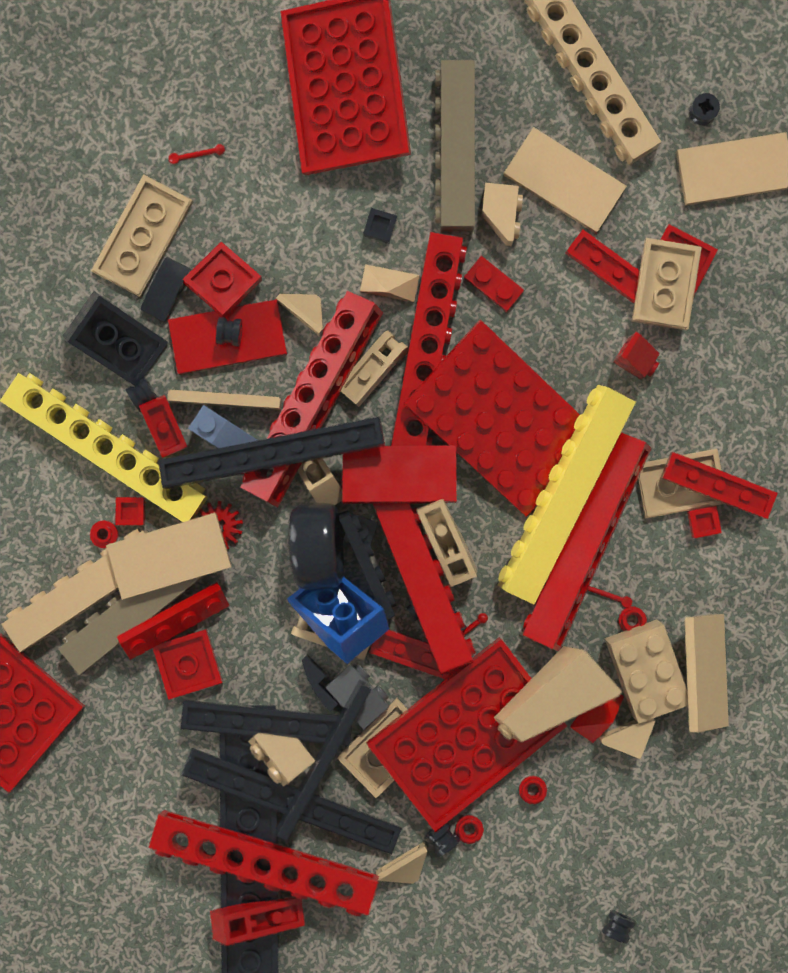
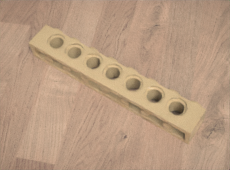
[525,0,661,166]

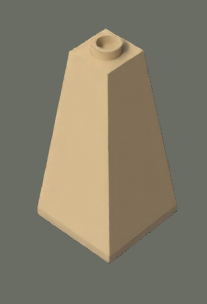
[494,646,622,742]

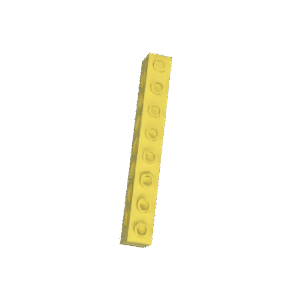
[0,373,208,522]

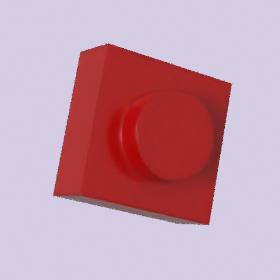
[115,497,145,525]
[687,506,722,538]

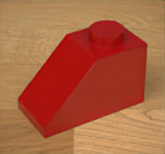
[613,332,660,380]

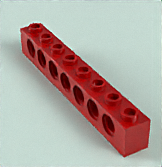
[391,232,467,446]
[240,291,383,508]
[148,810,379,916]

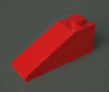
[210,897,305,945]

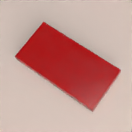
[168,299,287,375]
[342,446,457,504]

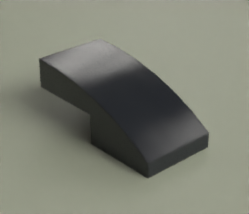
[140,257,191,322]
[302,654,339,712]

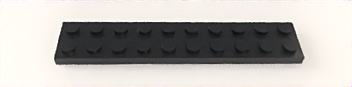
[220,705,279,973]

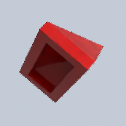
[570,694,624,743]

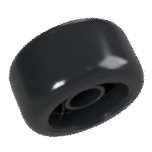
[288,503,344,590]

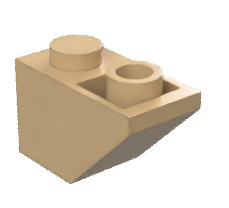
[481,183,523,246]
[248,733,315,786]

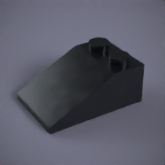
[63,291,168,386]

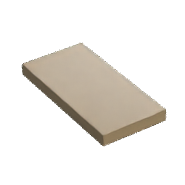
[503,127,626,234]
[676,132,788,205]
[91,175,193,298]
[106,513,232,600]
[685,614,729,732]

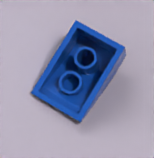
[287,577,389,664]

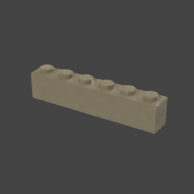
[435,60,475,231]
[58,574,208,675]

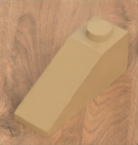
[417,499,477,587]

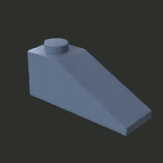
[188,405,258,448]

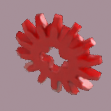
[194,501,243,549]

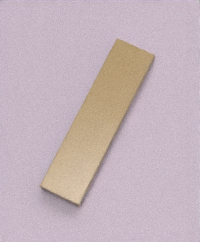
[167,390,282,410]

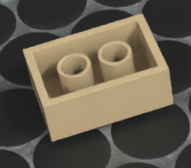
[604,619,688,724]

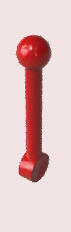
[168,144,225,164]
[587,586,632,608]
[462,613,488,636]

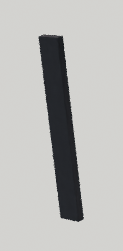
[158,417,385,489]
[181,748,402,855]

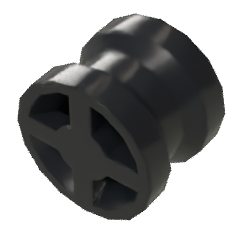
[689,93,720,126]
[216,317,242,347]
[126,377,158,413]
[424,822,460,857]
[602,910,637,944]

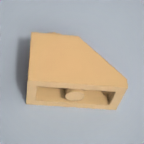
[298,458,342,506]

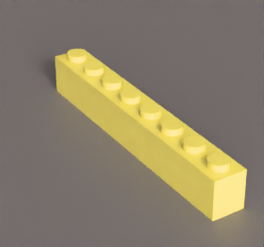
[498,385,636,604]

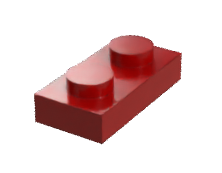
[464,256,524,312]
[139,395,188,458]

